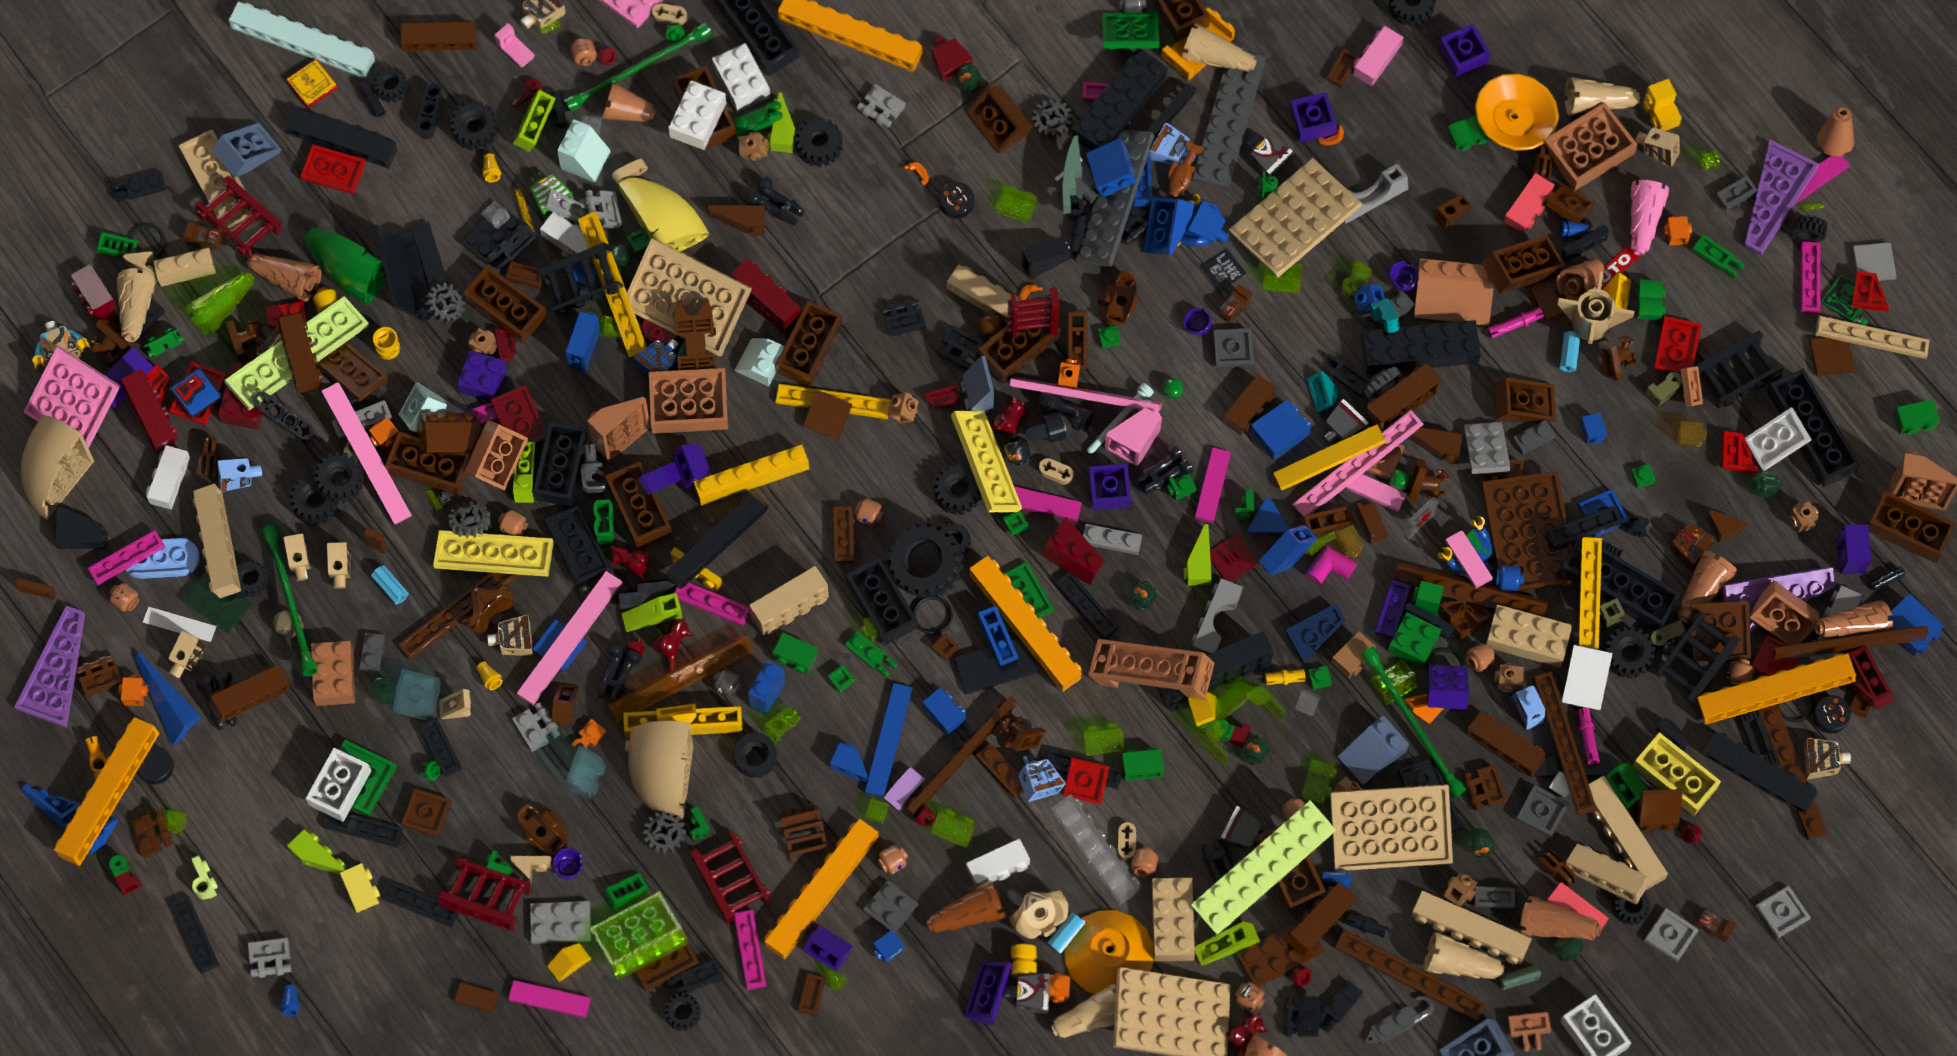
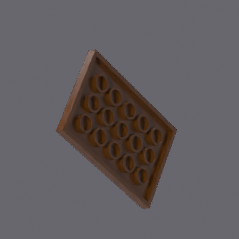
[1481,471,1574,592]

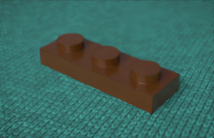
[833,506,854,563]
[976,743,1024,799]

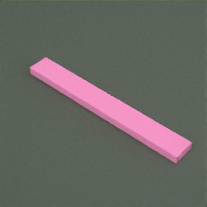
[1010,377,1162,412]
[322,382,412,525]
[1293,410,1423,517]
[517,571,622,705]

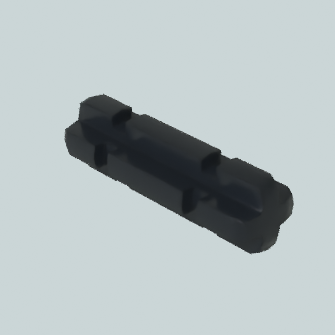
[1869,566,1906,591]

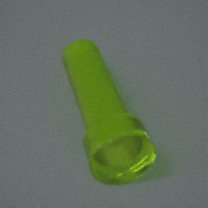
[540,20,561,34]
[1803,203,1825,212]
[427,490,443,511]

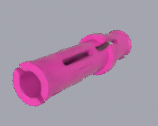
[1487,307,1544,339]
[1577,707,1600,765]

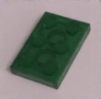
[182,571,252,634]

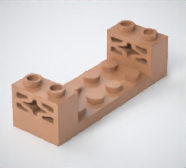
[1089,639,1214,700]

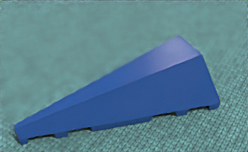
[135,652,201,746]
[22,784,118,855]

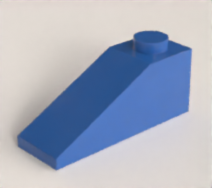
[976,606,1019,666]

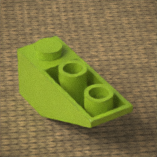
[767,92,796,153]
[513,442,535,503]
[622,593,683,632]
[287,829,346,875]

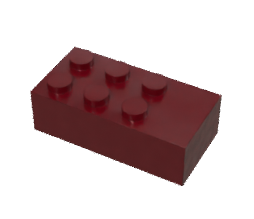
[731,259,801,336]
[121,369,178,454]

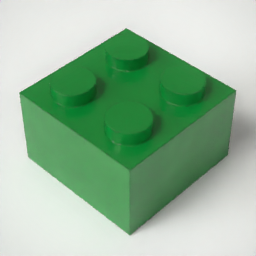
[1388,613,1442,669]

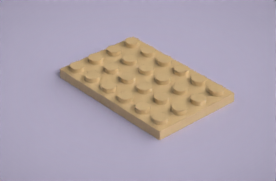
[1229,158,1362,278]
[627,238,752,356]
[1330,784,1453,871]
[1113,967,1230,1056]

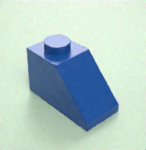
[830,742,868,783]

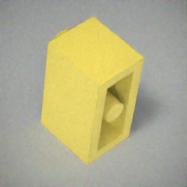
[340,863,380,913]

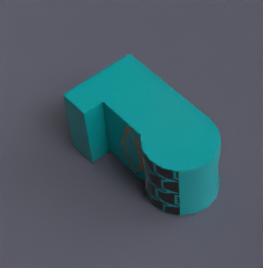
[1370,298,1400,333]

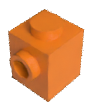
[1664,215,1692,246]
[1058,359,1081,388]
[369,417,399,451]
[119,675,148,706]
[1049,973,1070,1003]

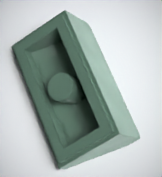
[1498,966,1541,990]

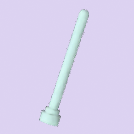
[1087,383,1154,454]

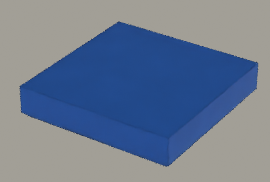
[1577,489,1630,538]
[532,619,587,672]

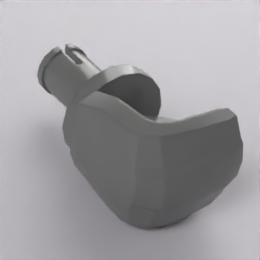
[580,444,607,493]

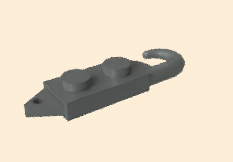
[1365,995,1434,1045]

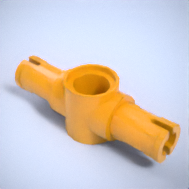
[85,736,107,779]

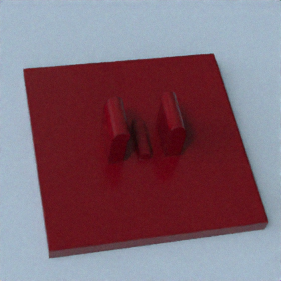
[1210,534,1259,582]

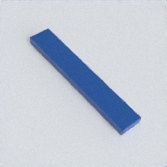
[865,683,913,798]

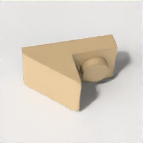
[123,252,158,284]
[439,689,471,719]
[511,856,552,884]

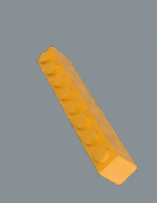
[778,0,922,72]
[969,556,1082,692]
[1698,653,1856,725]
[54,717,160,866]
[764,819,879,960]

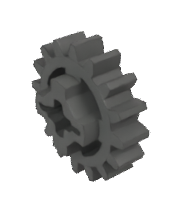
[1032,99,1072,139]
[424,283,465,324]
[1364,367,1402,400]
[448,501,490,538]
[643,811,686,855]

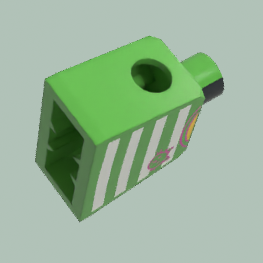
[530,172,574,220]

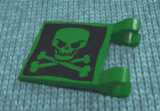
[1820,274,1868,326]

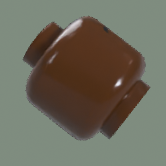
[978,313,1003,341]

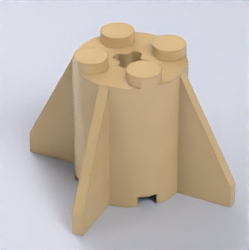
[1558,272,1634,344]

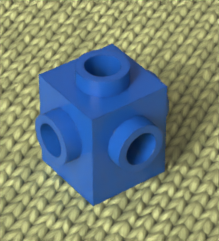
[1353,284,1385,314]

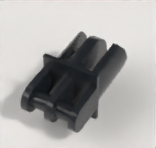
[1656,718,1689,751]

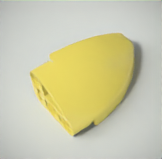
[617,177,709,252]

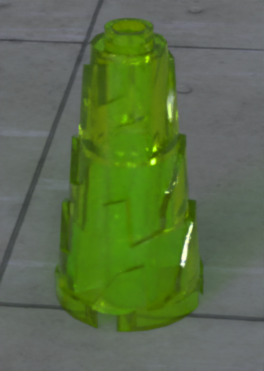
[185,272,255,336]

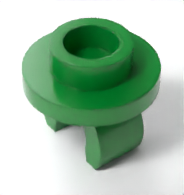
[666,23,684,42]
[419,761,440,781]

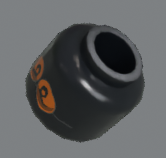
[1004,436,1031,465]

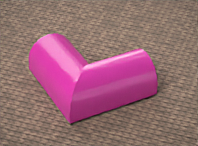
[1304,544,1358,586]

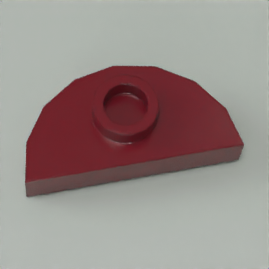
[642,319,678,345]
[494,328,516,363]
[923,383,960,408]

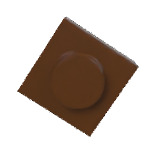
[932,633,959,661]

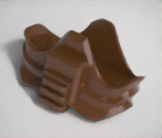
[1097,271,1139,326]
[462,582,513,634]
[517,804,569,855]

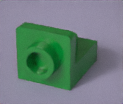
[1166,474,1197,500]
[1235,489,1254,520]
[690,806,710,840]
[485,850,513,877]

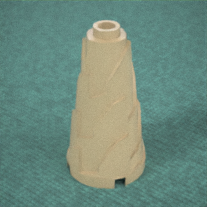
[1182,24,1257,72]
[1565,78,1640,115]
[117,268,156,342]
[1424,932,1504,979]
[1051,983,1116,1038]

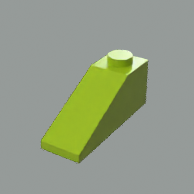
[1183,524,1211,586]
[1194,921,1260,966]

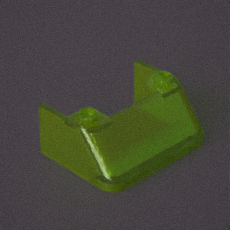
[1191,679,1286,767]

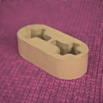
[652,3,687,25]
[612,159,648,184]
[1039,458,1074,485]
[1118,822,1136,861]

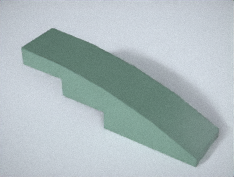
[1062,136,1082,214]

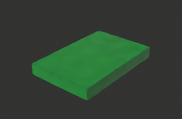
[1003,561,1054,619]

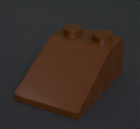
[1493,377,1556,422]
[1635,789,1683,833]

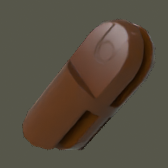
[1532,143,1553,181]
[197,436,218,477]
[1537,848,1576,887]

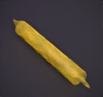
[514,185,534,232]

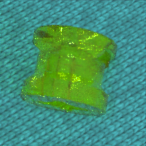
[1700,150,1720,170]

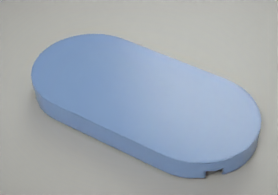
[126,538,200,579]

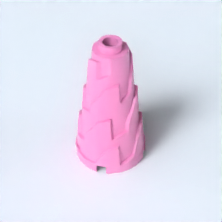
[1630,180,1669,255]

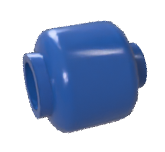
[1495,565,1524,591]

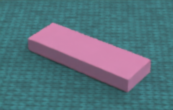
[1346,474,1407,512]
[1445,530,1493,589]

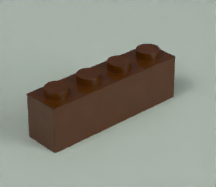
[401,20,477,51]
[278,313,322,393]
[209,664,290,723]
[1467,711,1545,778]
[1286,882,1357,957]

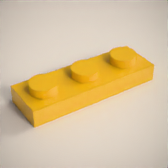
[670,547,722,591]

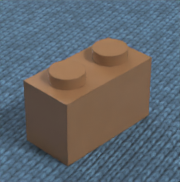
[1331,631,1376,679]

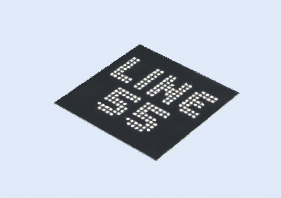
[1200,249,1247,291]

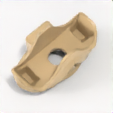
[1010,890,1068,939]

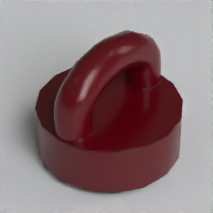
[597,46,617,65]
[625,637,645,655]
[914,806,935,827]
[1681,824,1701,844]
[1290,966,1312,986]

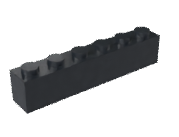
[284,107,398,169]
[1703,732,1818,815]

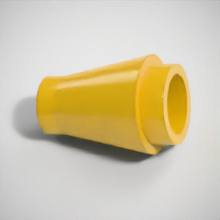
[483,154,501,182]
[476,662,502,690]

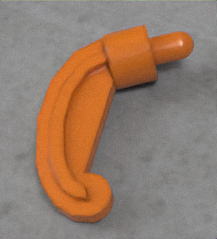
[1318,125,1344,146]
[904,162,929,185]
[1019,284,1043,300]

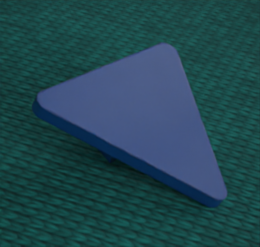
[1248,497,1290,533]

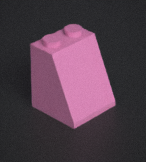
[1105,408,1162,467]

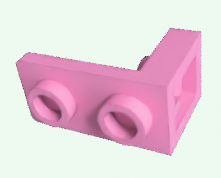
[495,23,535,68]

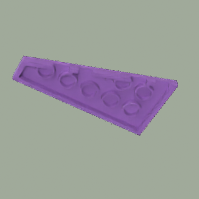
[1745,140,1819,255]
[1723,567,1835,632]
[14,606,85,728]

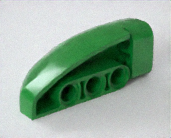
[304,228,387,305]

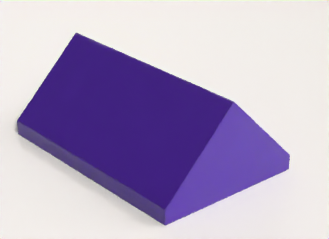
[103,347,154,408]
[964,961,1011,1026]

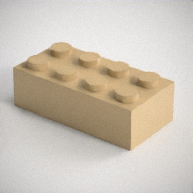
[749,566,829,636]
[1486,605,1572,668]
[1152,878,1195,961]

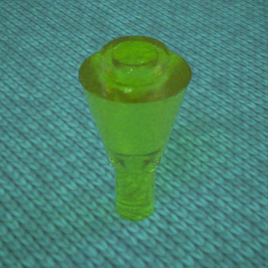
[1305,531,1337,556]
[818,961,847,990]

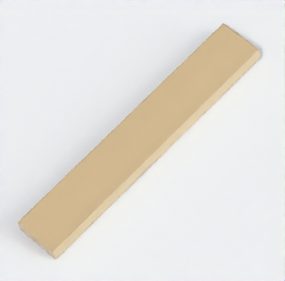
[1815,316,1929,359]

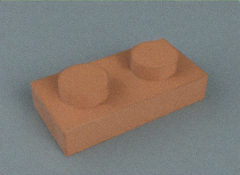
[1681,366,1703,407]

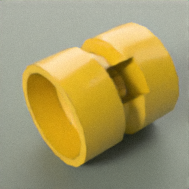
[373,327,400,360]
[1011,944,1037,977]

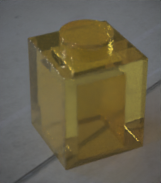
[1678,421,1707,447]
[1335,525,1364,558]

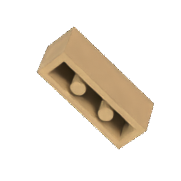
[154,248,216,287]

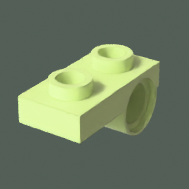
[192,856,218,899]

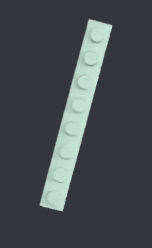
[229,2,375,79]

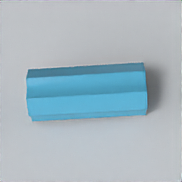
[1559,331,1581,372]
[371,565,409,605]
[1047,912,1085,953]

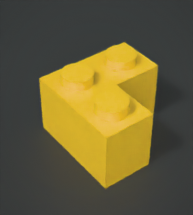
[1643,79,1682,131]

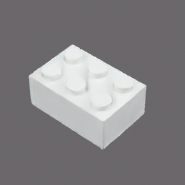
[712,44,770,113]
[669,81,726,150]
[306,748,371,822]
[1561,995,1631,1056]

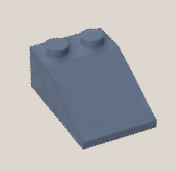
[212,123,282,177]
[960,356,994,413]
[1337,715,1409,786]
[1439,1019,1515,1056]

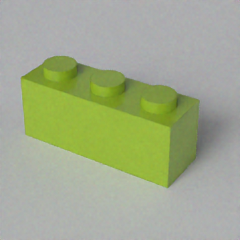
[513,90,556,152]

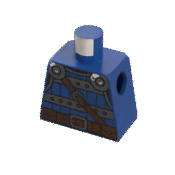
[634,339,680,376]

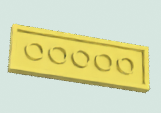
[951,411,1022,512]
[433,530,554,577]

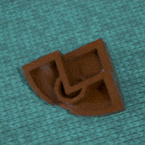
[1439,601,1492,640]

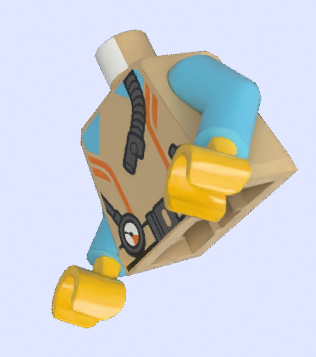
[32,321,91,369]

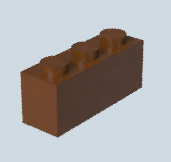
[1223,374,1276,435]

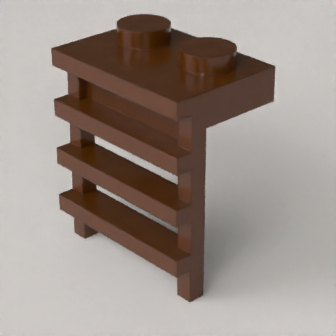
[779,803,829,863]

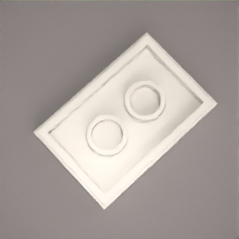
[1745,408,1811,471]
[1562,645,1612,710]

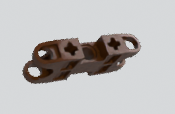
[674,297,717,371]

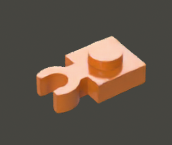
[572,719,607,755]

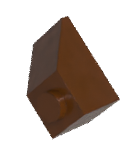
[552,683,579,725]

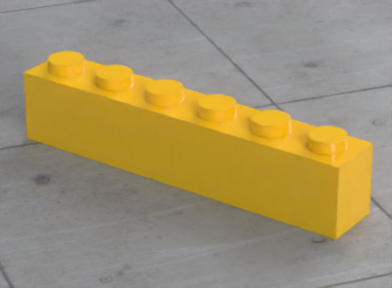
[694,445,809,506]
[624,706,743,738]

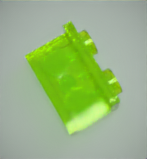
[994,185,1037,224]
[1263,264,1302,293]
[1370,660,1418,705]
[1082,723,1125,756]
[1301,759,1338,804]
[931,808,978,848]

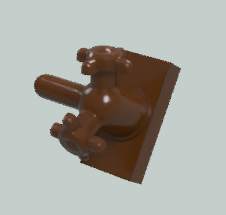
[89,318,135,364]
[226,318,269,362]
[1598,336,1637,381]
[1406,459,1451,502]
[999,715,1046,752]

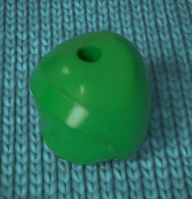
[1162,379,1183,399]
[1389,469,1410,491]

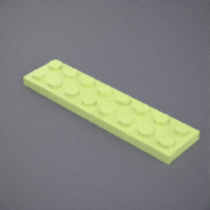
[225,296,369,410]
[1191,801,1336,935]

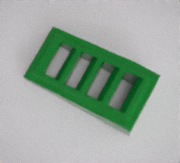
[97,232,138,257]
[604,873,649,910]

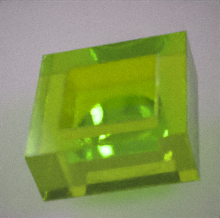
[600,315,621,339]
[861,617,879,642]
[865,799,889,824]
[166,810,187,834]

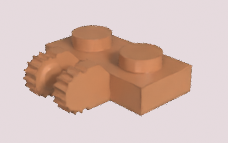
[1508,1012,1551,1052]

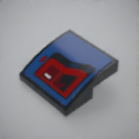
[168,367,223,419]

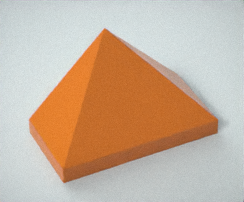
[1404,694,1444,724]

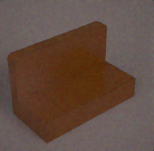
[1355,502,1388,545]

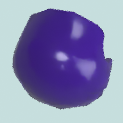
[1389,261,1418,291]
[1183,308,1212,336]
[553,847,583,880]

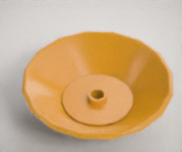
[1475,74,1559,150]
[1064,910,1154,994]

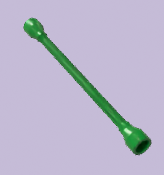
[563,22,711,113]
[262,525,318,676]
[1360,646,1466,798]

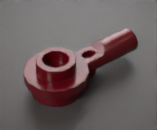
[511,78,542,109]

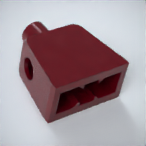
[932,36,973,82]

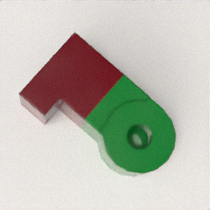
[1213,719,1251,749]
[109,855,142,895]

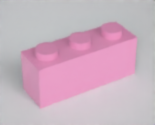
[1353,26,1403,86]

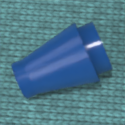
[1559,220,1589,238]
[1322,870,1352,889]
[280,985,300,1016]

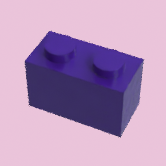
[672,444,712,488]
[803,926,853,972]

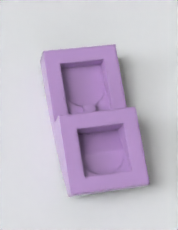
[884,767,926,810]

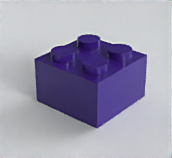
[1438,23,1491,77]
[1290,92,1337,143]
[457,351,507,402]
[1089,464,1131,511]
[1836,525,1871,574]
[1427,664,1469,709]

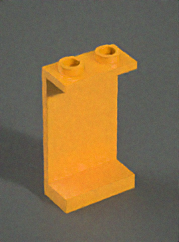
[1161,7,1235,81]

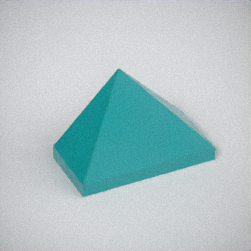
[1307,371,1340,414]

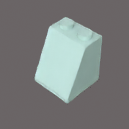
[557,119,611,183]

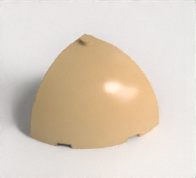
[21,416,94,520]
[625,721,693,820]

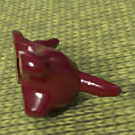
[991,398,1029,438]
[610,543,651,581]
[653,618,693,674]
[1226,1012,1267,1056]

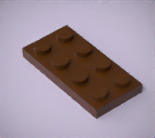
[316,342,388,402]
[1236,920,1325,988]

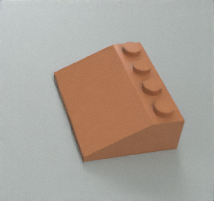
[1544,102,1637,191]
[1414,258,1494,327]
[649,368,728,434]
[587,397,650,464]
[1890,452,1957,511]

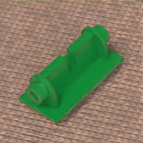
[1257,171,1278,202]
[144,327,184,358]

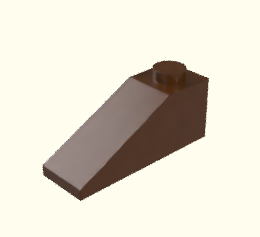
[708,205,765,236]
[1068,310,1087,369]
[1408,427,1462,463]
[1292,506,1355,536]

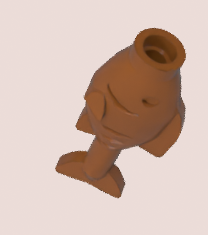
[1168,141,1204,198]

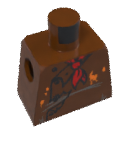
[1666,523,1716,570]

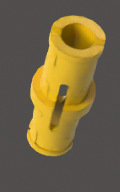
[1265,669,1305,685]

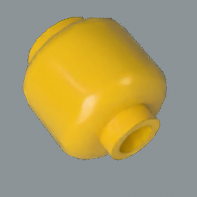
[313,287,339,314]

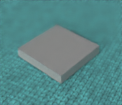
[1852,243,1897,281]
[1755,885,1811,939]
[1644,908,1699,962]

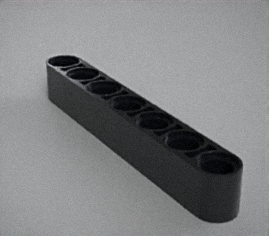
[665,493,769,589]

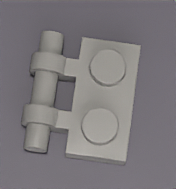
[857,84,906,128]
[584,190,622,229]
[512,702,560,752]
[248,938,292,978]

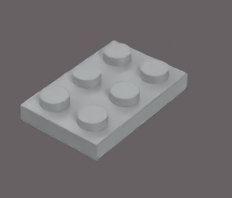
[1464,422,1510,474]
[530,901,591,944]

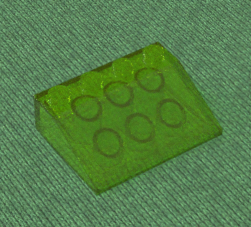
[590,892,689,980]

